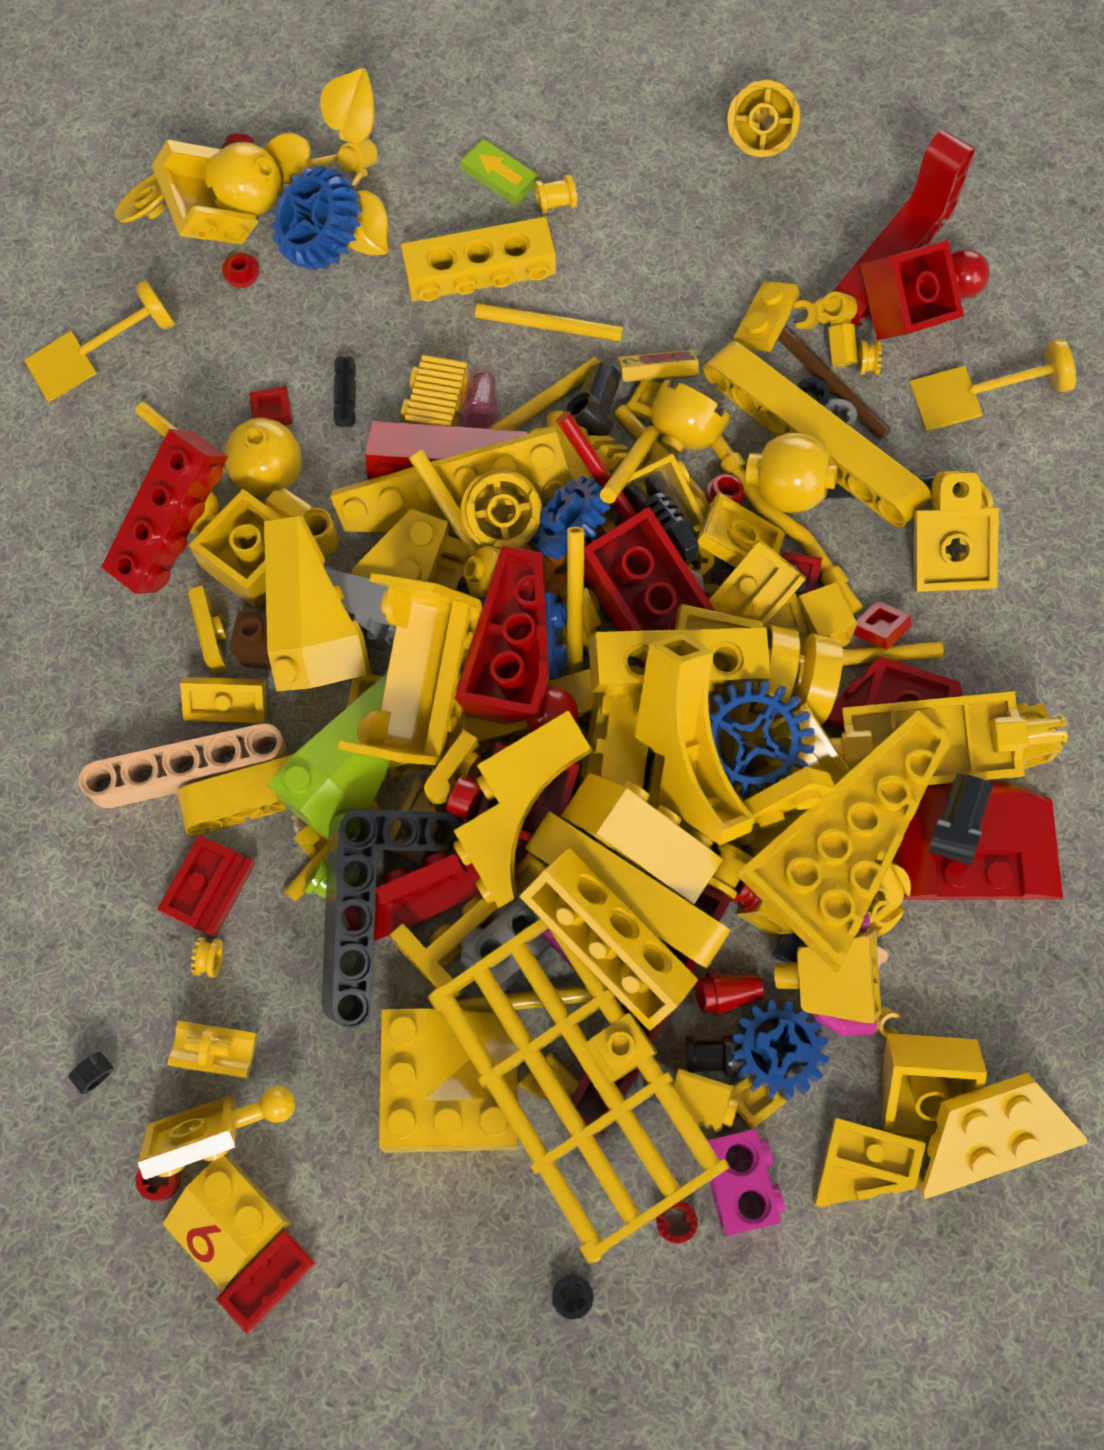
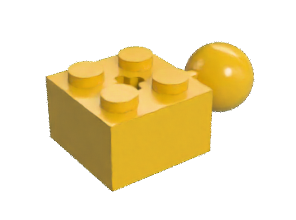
[188,489,282,610]

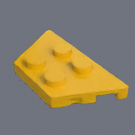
[917,1073,1087,1199]

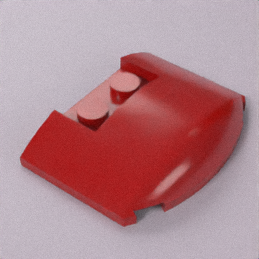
[892,779,1063,900]

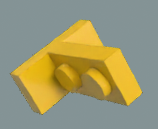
[390,895,499,999]

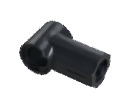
[564,362,621,436]
[928,773,993,866]

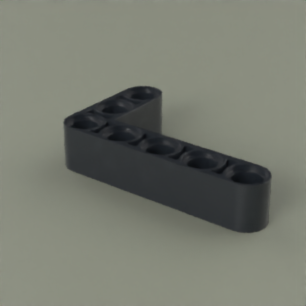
[322,809,461,1029]

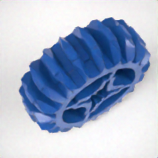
[270,165,363,271]
[709,680,815,798]

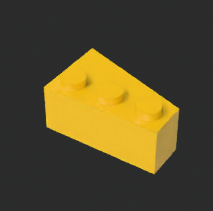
[578,665,648,789]
[561,773,723,904]

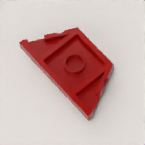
[823,656,963,731]

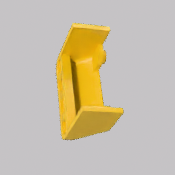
[338,573,482,766]

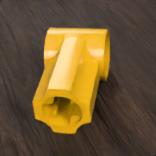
[265,488,339,557]

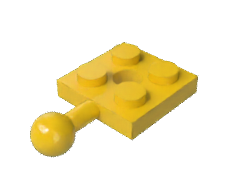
[138,1086,296,1180]

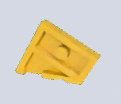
[351,509,451,583]
[814,1117,926,1208]

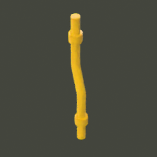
[711,435,863,615]

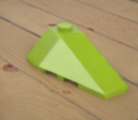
[267,673,391,841]

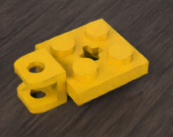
[914,470,999,592]

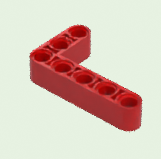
[833,129,975,328]

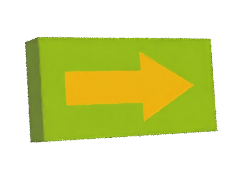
[460,139,538,206]

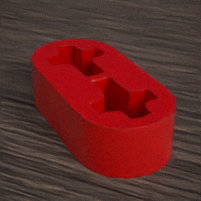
[446,775,483,822]

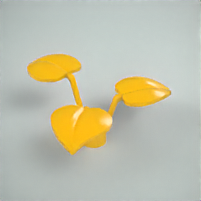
[264,68,390,255]

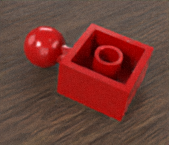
[860,240,990,340]
[477,686,583,841]

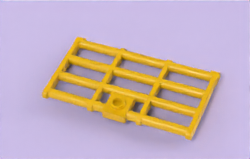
[428,919,730,1264]

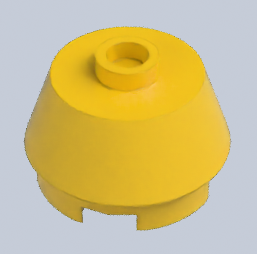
[461,469,542,548]

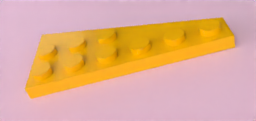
[330,426,592,539]
[738,710,950,974]

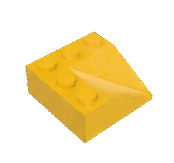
[379,1008,519,1153]

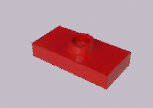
[215,1229,318,1334]

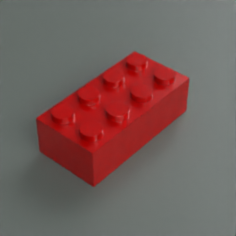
[584,507,716,668]

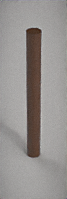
[777,328,891,440]

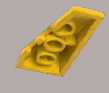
[264,515,371,691]

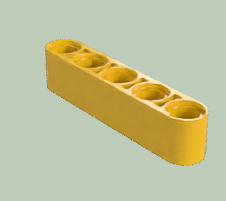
[525,811,731,968]

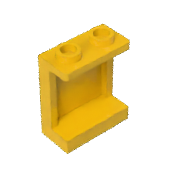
[151,140,258,244]

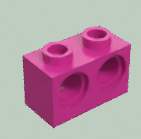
[707,1129,785,1237]

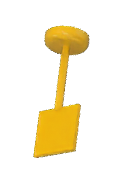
[24,279,176,402]
[909,338,1076,430]

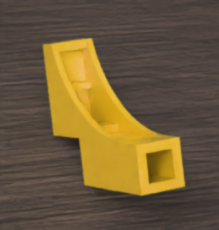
[635,633,754,845]
[453,710,593,908]

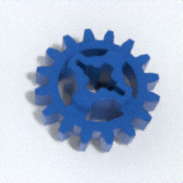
[531,476,610,560]
[731,1000,829,1100]

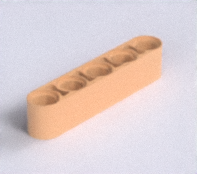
[78,724,289,808]

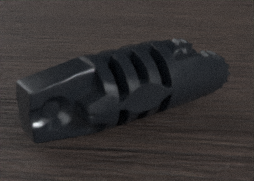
[623,476,699,564]

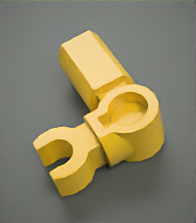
[794,292,858,367]

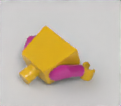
[774,900,900,1037]

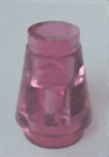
[460,372,498,429]

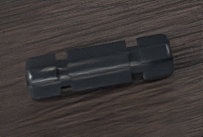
[333,356,356,427]

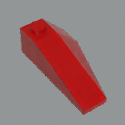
[455,546,549,725]

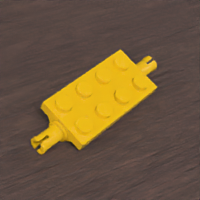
[829,691,1068,785]

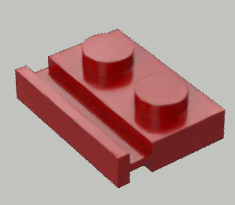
[157,835,256,939]

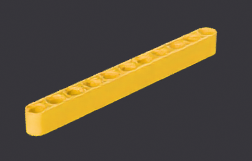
[177,669,595,835]

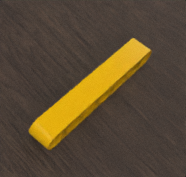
[702,341,931,528]

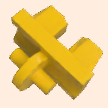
[167,1020,258,1079]

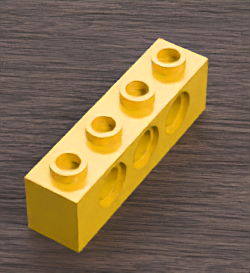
[401,217,556,301]
[588,627,771,699]
[519,848,698,1031]

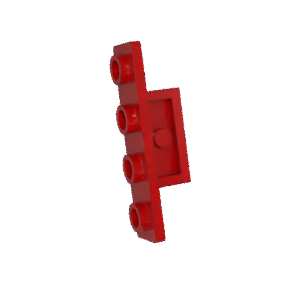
[343,851,516,942]

